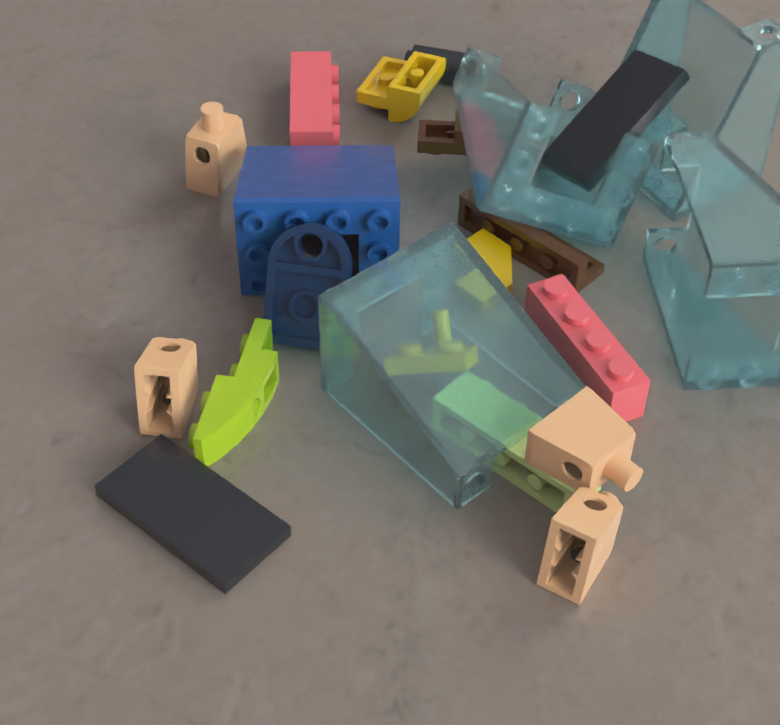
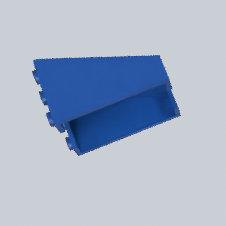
[233,145,400,295]

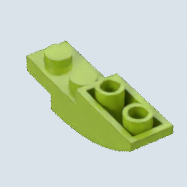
[188,318,280,467]

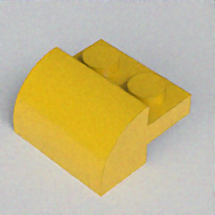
[356,51,446,122]

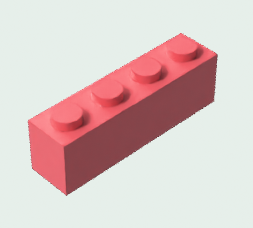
[290,51,340,146]
[523,274,651,422]

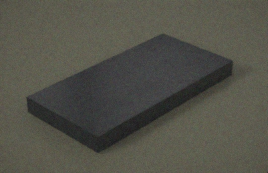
[537,49,690,192]
[94,434,291,594]

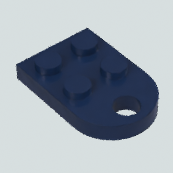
[263,222,353,352]

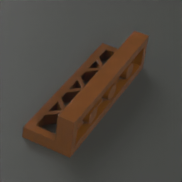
[458,189,605,292]

